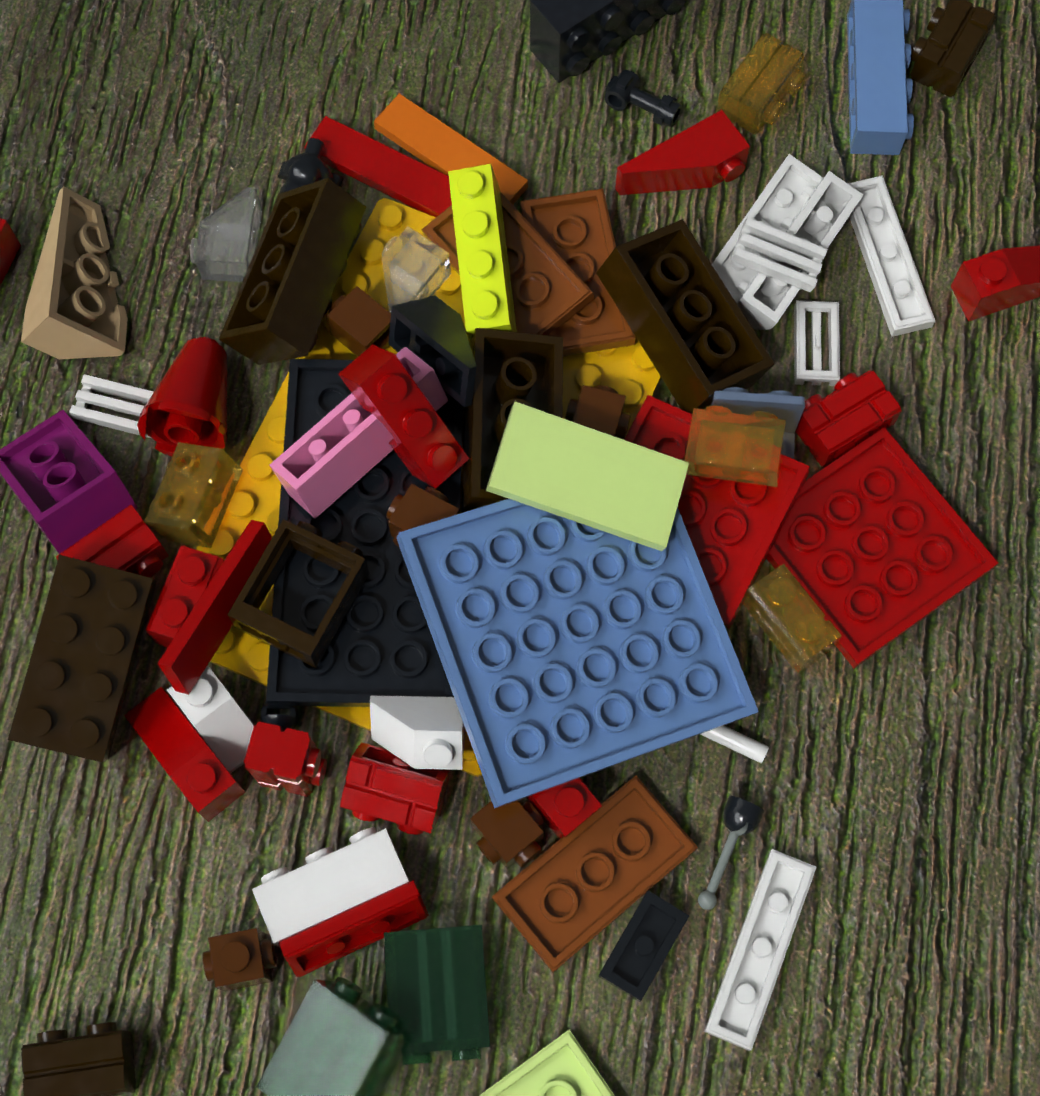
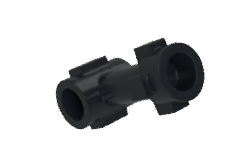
[604,70,682,128]

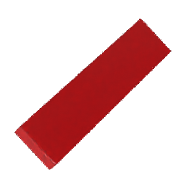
[304,116,452,217]
[157,520,272,695]

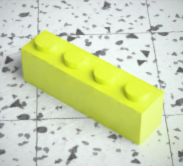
[448,164,517,340]

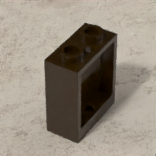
[227,519,369,668]

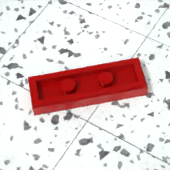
[279,880,429,977]

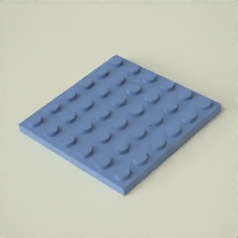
[396,499,759,809]

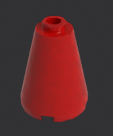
[137,337,227,461]

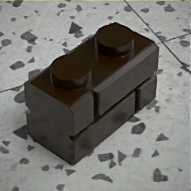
[910,0,996,97]
[21,1022,136,1096]

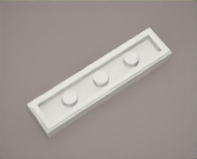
[847,175,935,337]
[704,849,817,1051]

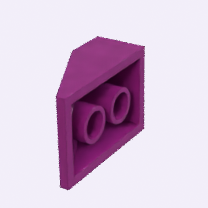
[0,410,138,554]

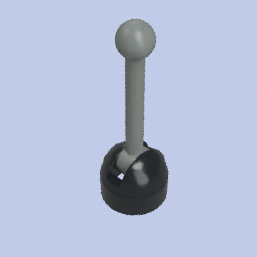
[698,796,764,910]

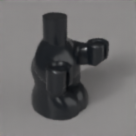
[278,138,343,195]

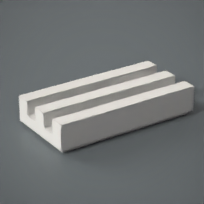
[731,217,828,292]
[794,300,840,386]
[69,374,154,438]

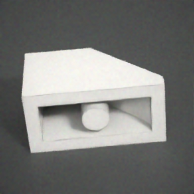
[167,665,254,773]
[370,696,465,770]

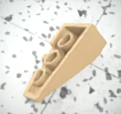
[21,186,128,360]

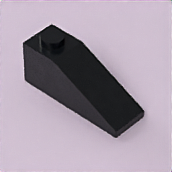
[388,295,477,408]

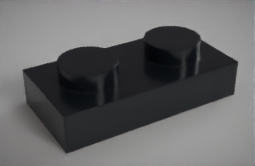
[598,891,689,1002]

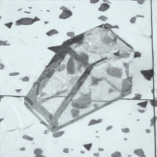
[190,187,262,282]
[382,226,451,313]

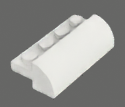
[712,154,863,330]

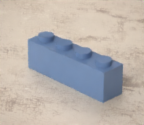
[847,0,914,155]

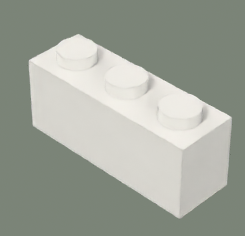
[252,827,409,948]

